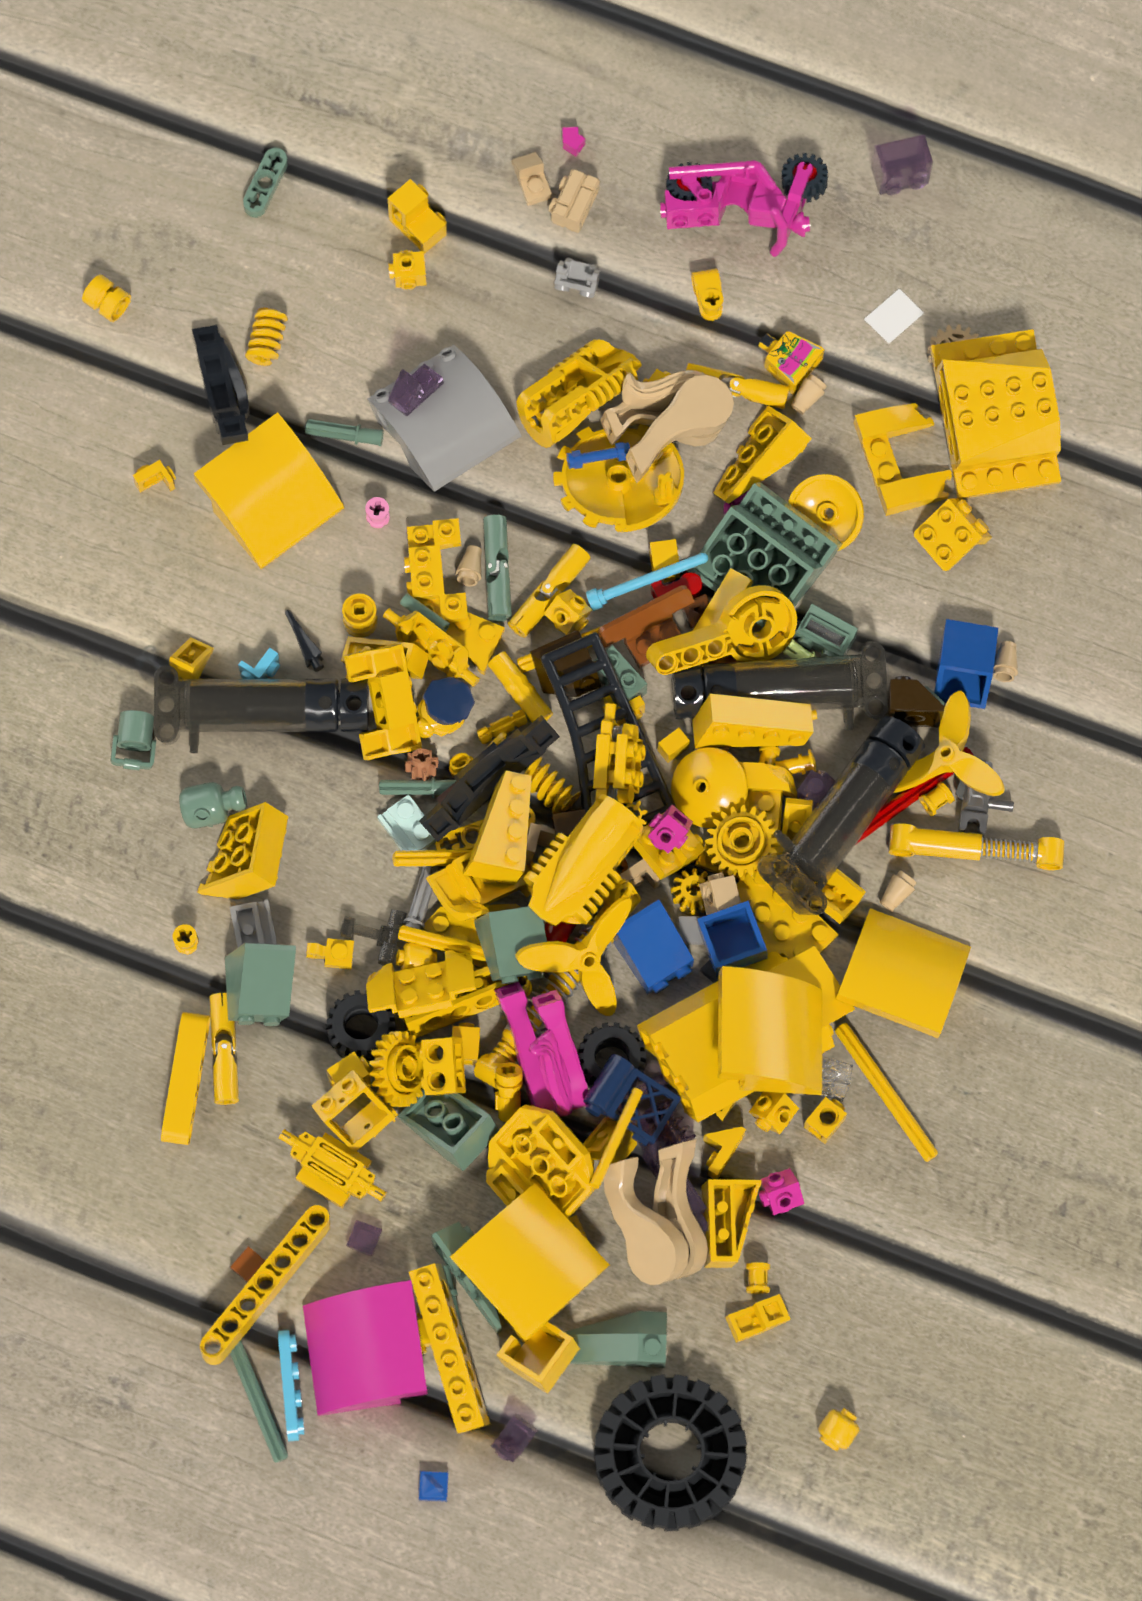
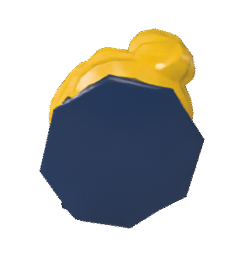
[416,677,475,738]

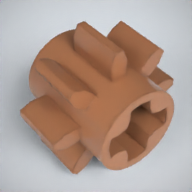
[405,748,438,781]

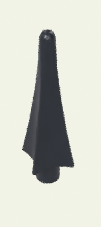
[285,610,324,672]

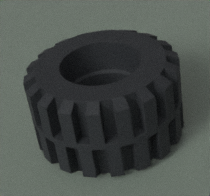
[327,990,396,1062]
[578,1022,646,1089]

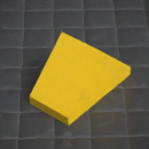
[169,637,214,684]

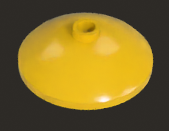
[788,474,864,551]
[671,747,748,828]

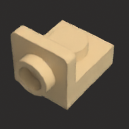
[620,859,660,889]

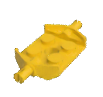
[383,608,480,687]

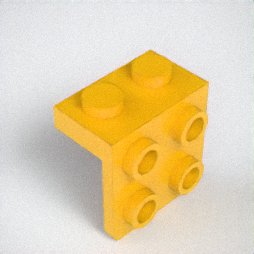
[914,499,992,571]

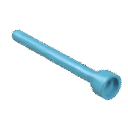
[586,553,708,611]

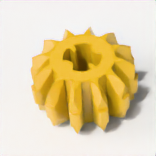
[671,868,708,915]

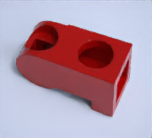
[650,572,702,599]

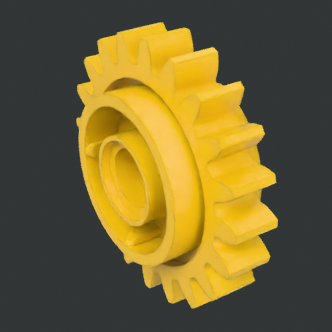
[705,805,781,880]
[369,1031,424,1107]

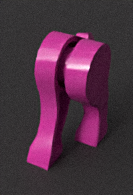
[494,982,589,1117]

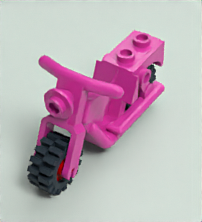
[660,153,828,257]

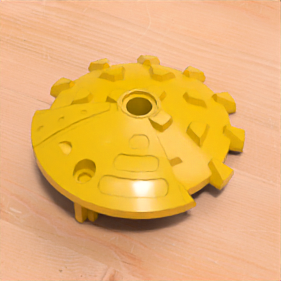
[553,424,684,532]

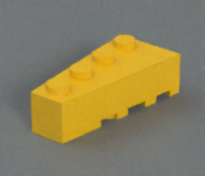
[463,771,532,885]

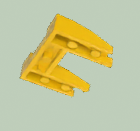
[853,403,952,516]

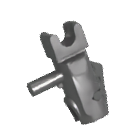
[955,760,1014,837]

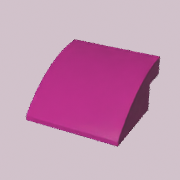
[303,1280,428,1416]

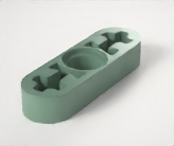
[243,148,288,218]

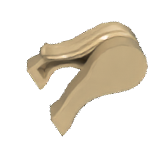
[601,370,734,483]
[603,1139,708,1285]

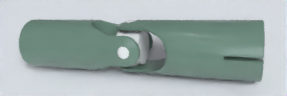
[483,515,512,622]

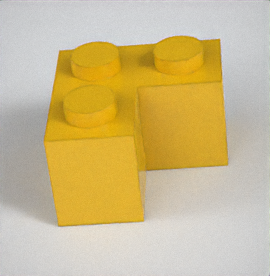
[388,179,447,254]

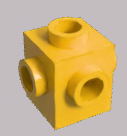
[388,250,426,290]
[544,589,592,635]
[749,1092,799,1134]

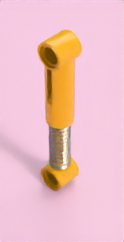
[889,823,1065,870]

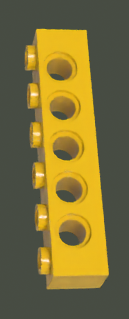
[409,1263,490,1434]

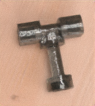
[340,909,407,967]

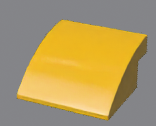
[194,412,344,569]
[836,908,971,1038]
[718,966,822,1095]
[450,1183,610,1341]

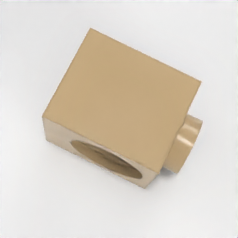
[699,873,741,915]

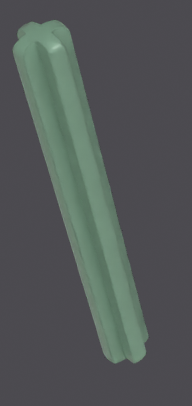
[230,1340,288,1463]

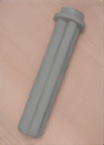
[403,866,440,930]

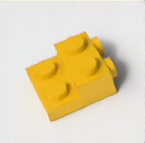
[634,812,705,880]

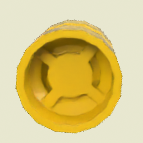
[82,274,131,322]
[342,593,378,638]

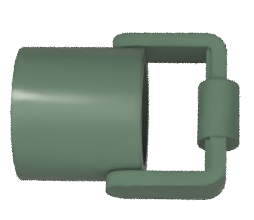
[110,710,156,771]

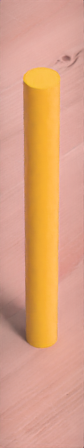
[589,1088,643,1189]

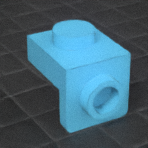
[238,648,280,686]

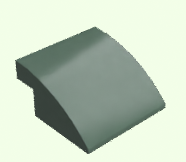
[687,482,843,628]

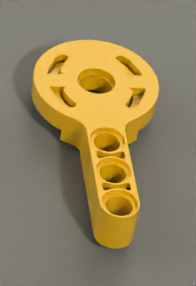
[646,585,797,675]

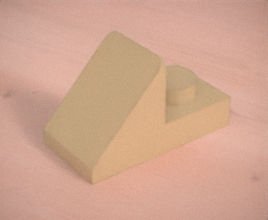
[511,152,552,206]

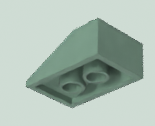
[398,1080,499,1172]

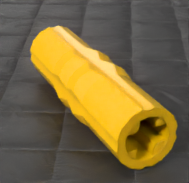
[488,651,553,723]

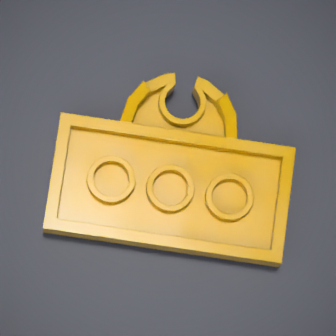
[736,867,839,959]

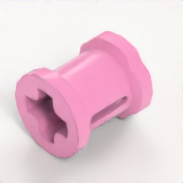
[365,497,390,528]

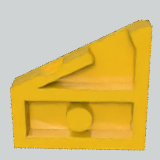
[446,612,505,675]

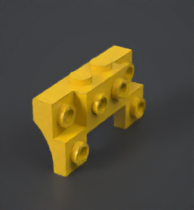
[404,518,468,623]
[344,644,422,760]

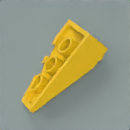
[713,406,812,504]

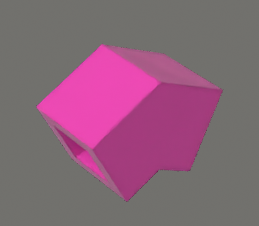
[562,127,585,157]

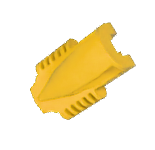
[516,339,642,448]
[523,794,643,926]

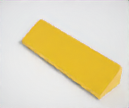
[685,568,753,669]

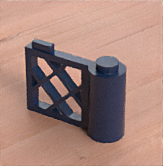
[583,1054,681,1146]

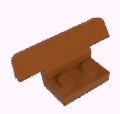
[598,585,695,668]

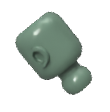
[179,782,247,829]

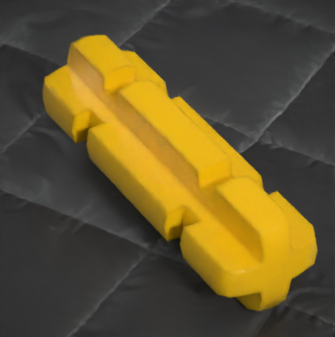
[477,710,527,744]

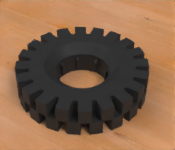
[594,1374,747,1531]

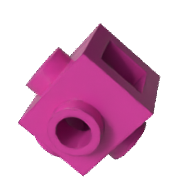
[648,805,693,854]
[758,1168,805,1215]

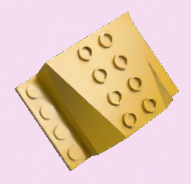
[930,329,1061,499]

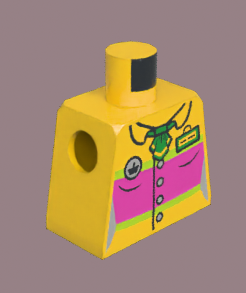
[759,331,824,395]

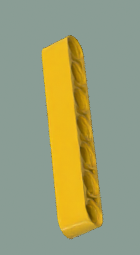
[200,1205,330,1365]

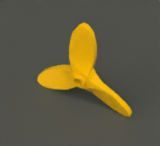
[893,691,1005,796]
[515,896,632,1016]

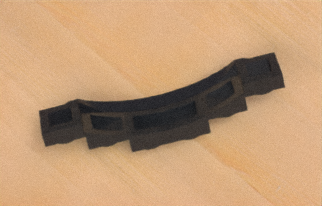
[192,325,250,445]
[419,715,560,842]

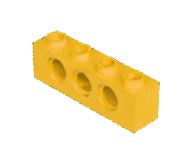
[403,966,509,1038]

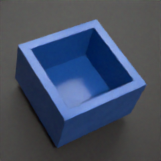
[697,901,768,977]

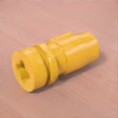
[495,1063,523,1122]

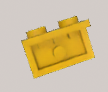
[798,859,866,924]

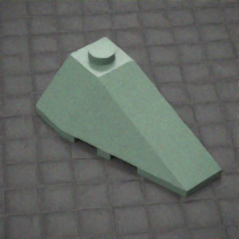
[431,1222,502,1334]
[565,1311,667,1368]

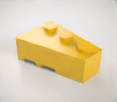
[701,1179,762,1268]

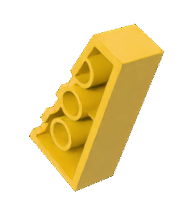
[692,694,814,748]

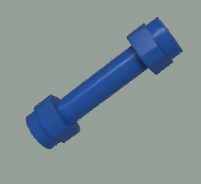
[566,442,630,469]

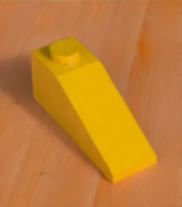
[341,636,429,679]

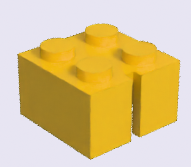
[497,1322,580,1394]

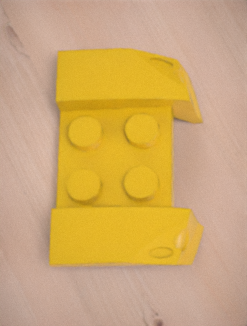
[737,762,798,868]
[426,852,536,921]
[366,950,476,1018]

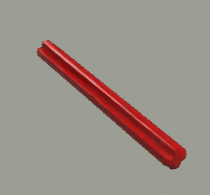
[842,747,974,848]

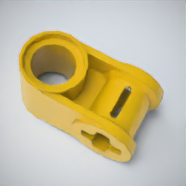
[691,268,724,321]

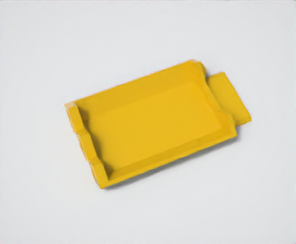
[637,945,856,1123]

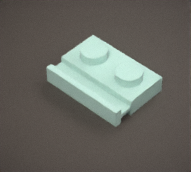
[377,794,436,850]

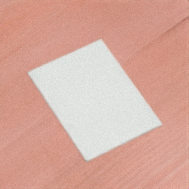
[864,289,924,343]

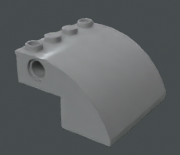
[367,345,522,492]

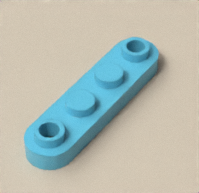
[278,1330,305,1442]

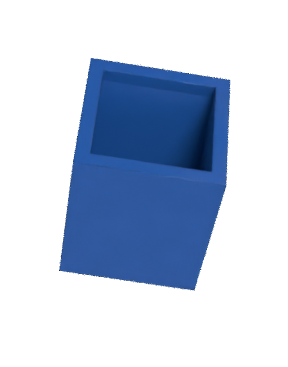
[934,619,999,709]
[613,900,694,995]

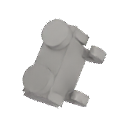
[554,258,601,298]

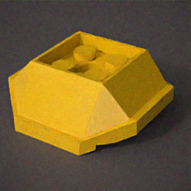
[486,1105,596,1219]

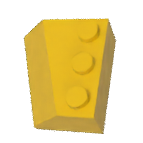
[197,802,288,900]

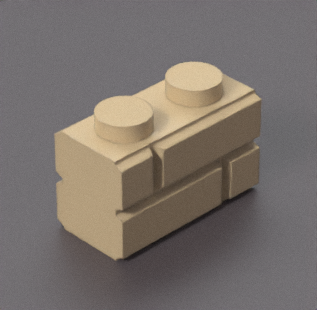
[549,169,600,233]

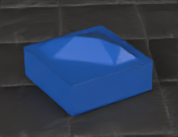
[419,1471,448,1502]

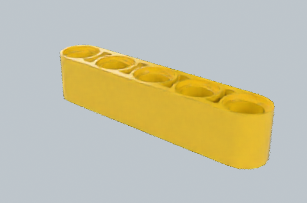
[161,1012,210,1145]

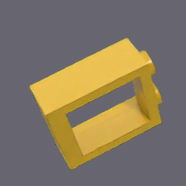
[311,1070,396,1153]

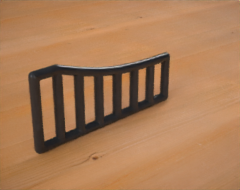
[541,633,676,827]

